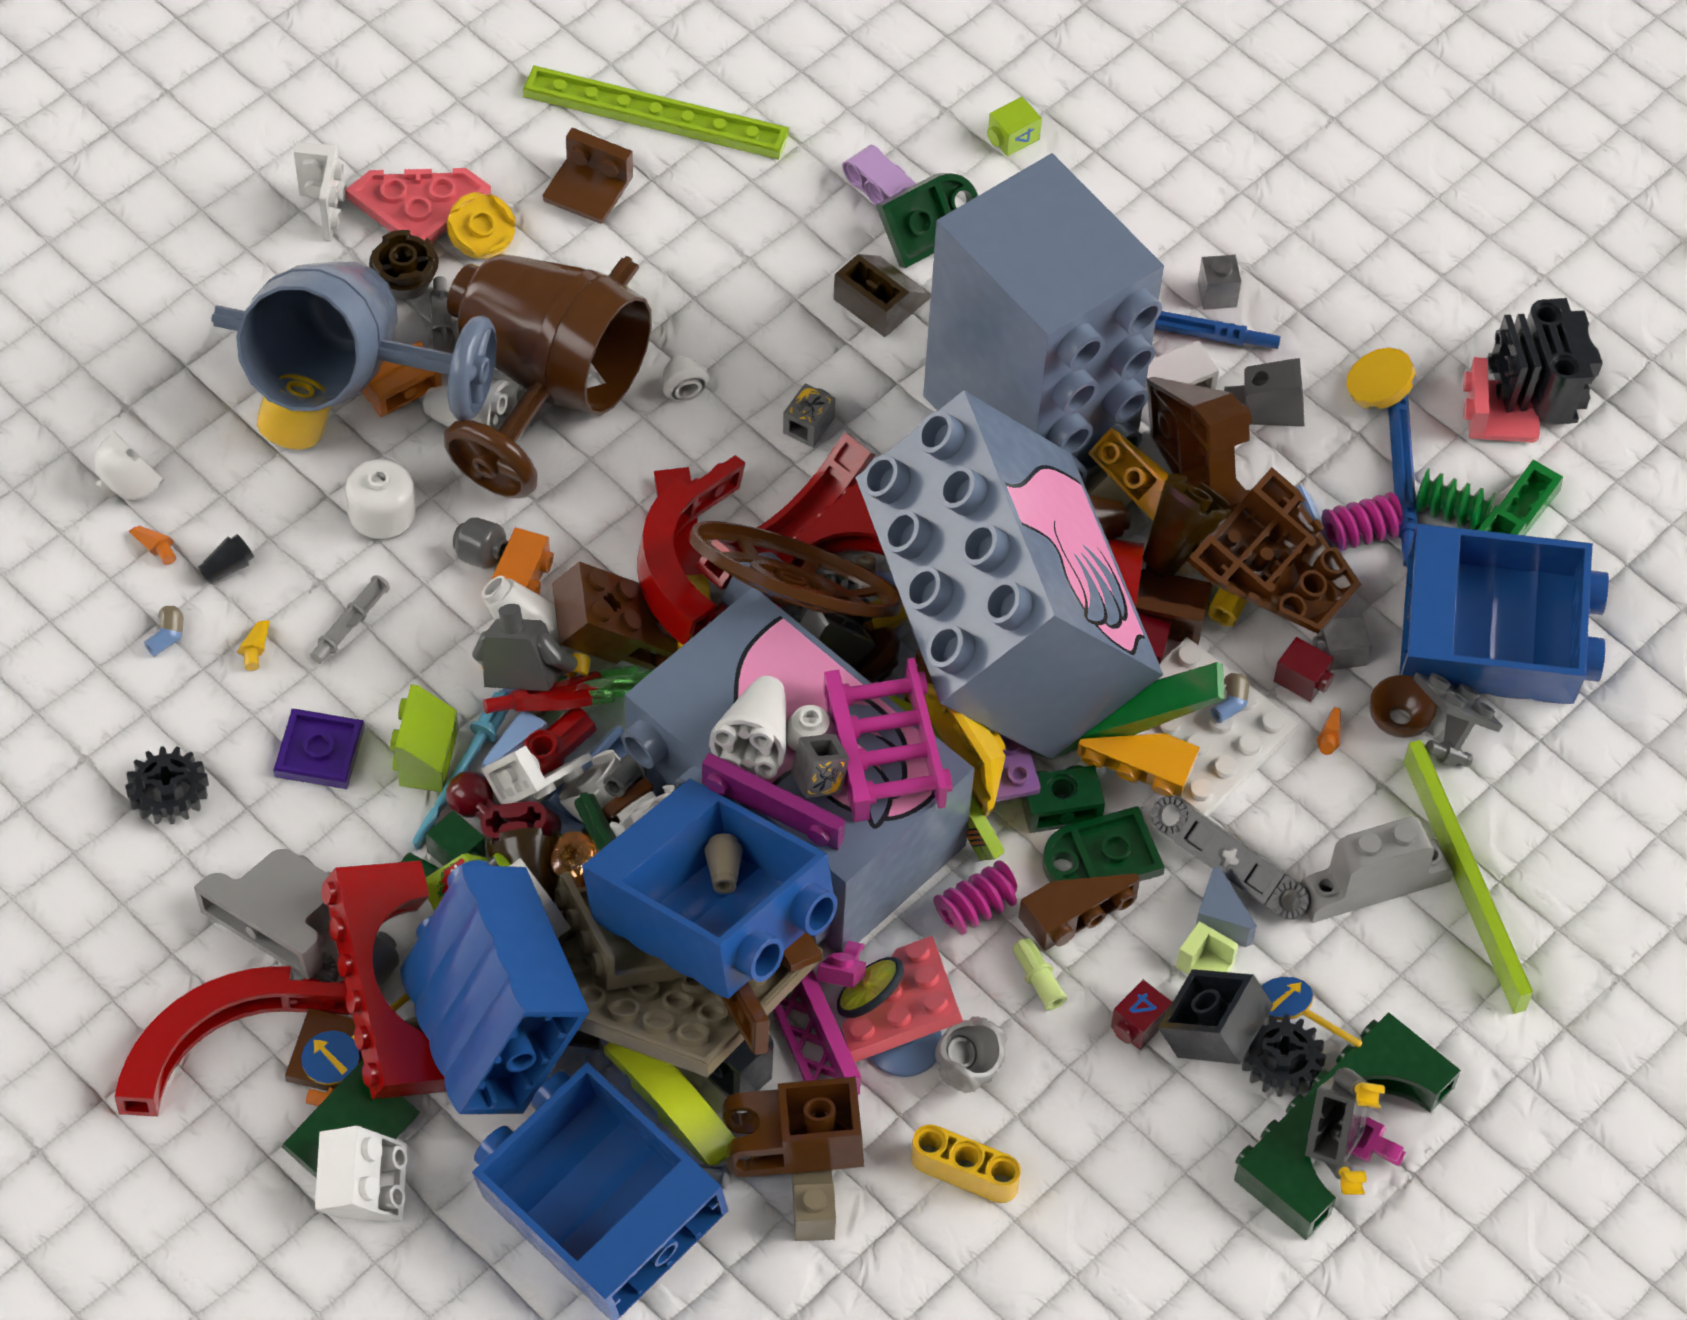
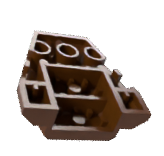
[1186,467,1362,634]

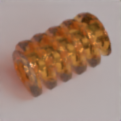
[551,831,598,888]

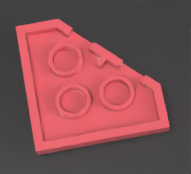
[345,168,491,243]
[841,935,963,1062]

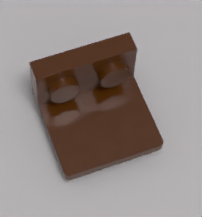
[542,127,633,224]
[1136,569,1212,645]

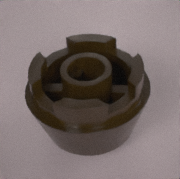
[369,230,439,300]

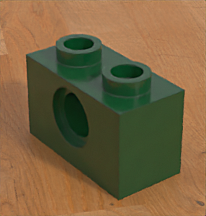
[1020,765,1105,833]

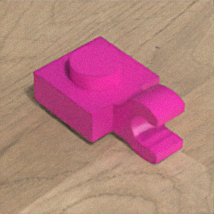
[816,941,866,988]
[1351,1117,1406,1167]

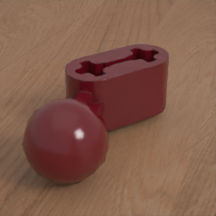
[446,771,562,842]

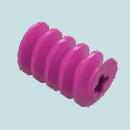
[1321,492,1402,552]
[933,860,1017,935]

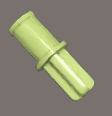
[1013,938,1067,1011]

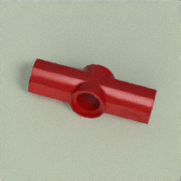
[524,708,597,776]

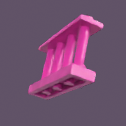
[823,658,952,822]

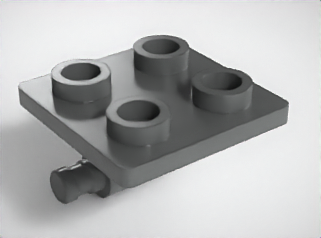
[1413,672,1503,767]

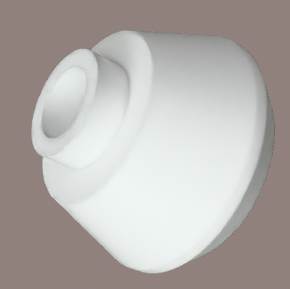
[663,356,709,402]
[786,705,837,752]

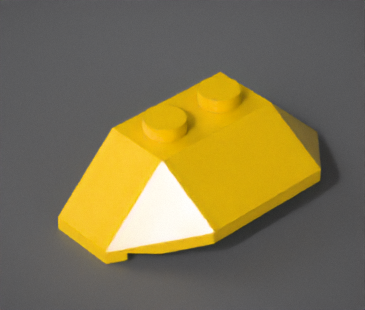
[905,683,1006,816]

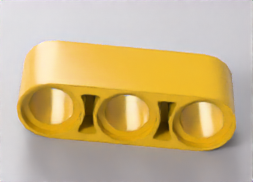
[911,1124,1021,1203]

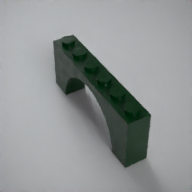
[1234,1012,1461,1240]

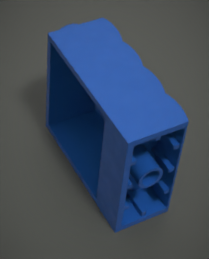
[1399,524,1609,704]
[582,778,837,998]
[400,860,589,1114]
[472,1062,728,1320]

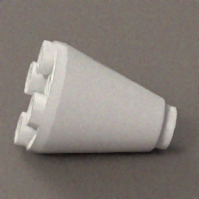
[423,380,525,439]
[482,575,568,652]
[709,676,786,779]

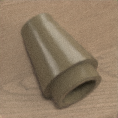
[704,833,743,894]

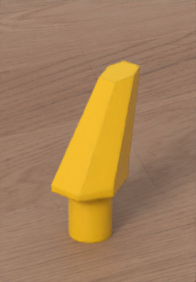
[237,620,270,671]

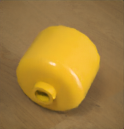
[257,374,331,450]

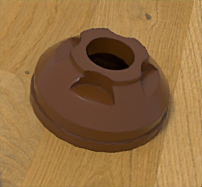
[853,627,900,683]
[1370,675,1437,738]

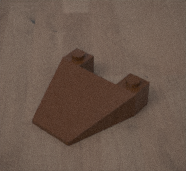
[1147,377,1252,514]

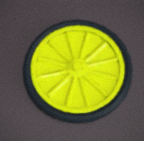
[837,957,904,1018]

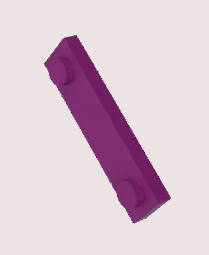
[702,753,845,851]

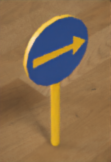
[1262,977,1362,1047]
[301,993,410,1085]

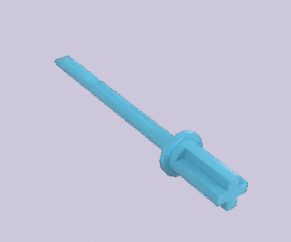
[413,690,509,849]

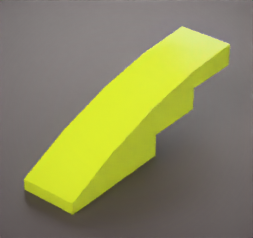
[604,1042,735,1165]

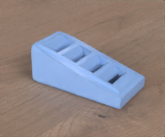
[482,711,547,776]

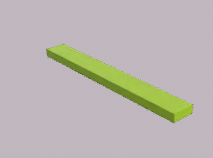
[523,65,789,160]
[1404,740,1533,1014]

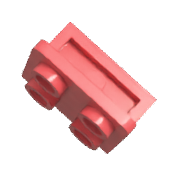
[1463,357,1540,443]

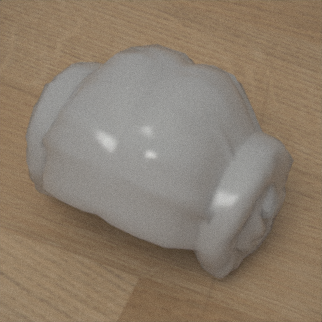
[935,1016,1008,1093]

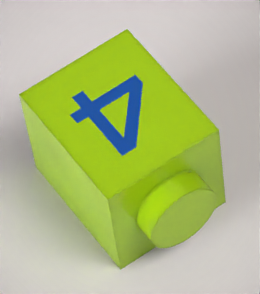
[987,96,1042,157]

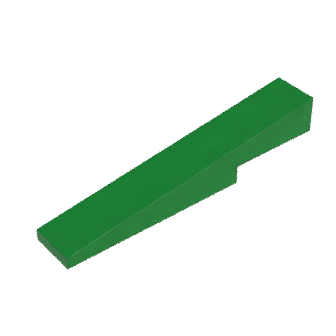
[1478,459,1563,536]
[1030,662,1225,760]

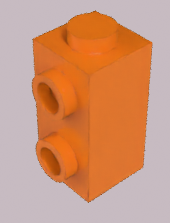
[491,527,554,594]

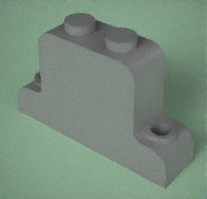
[1298,816,1453,923]
[194,849,331,980]

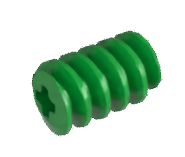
[1416,468,1496,530]

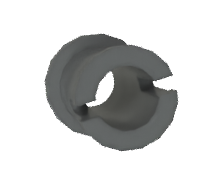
[603,755,648,797]

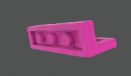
[773,969,861,1095]

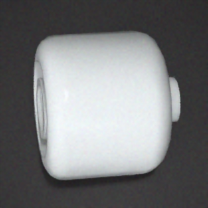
[345,459,416,539]

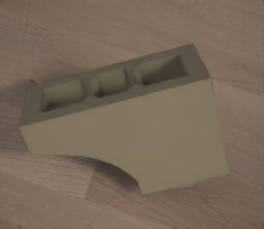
[792,1170,836,1241]

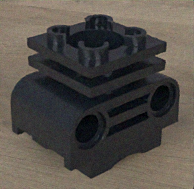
[1487,298,1603,425]

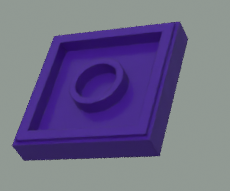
[273,708,365,789]

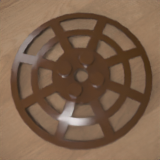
[689,521,903,618]

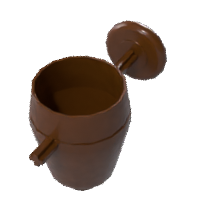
[444,254,652,498]

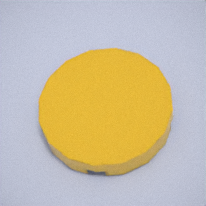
[447,192,516,259]
[1346,347,1416,409]

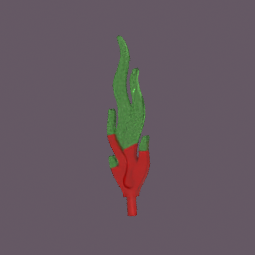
[483,665,655,714]

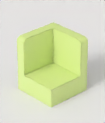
[1176,921,1238,975]

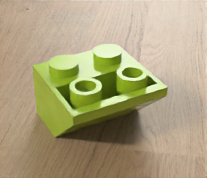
[390,684,459,792]

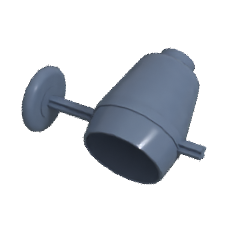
[211,262,497,421]

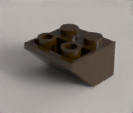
[833,254,931,337]

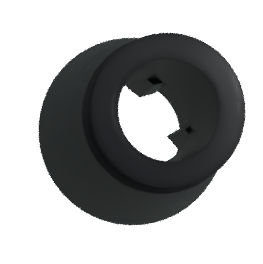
[198,534,254,584]

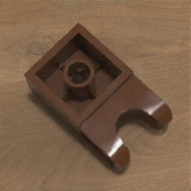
[552,561,678,670]
[722,1076,864,1177]

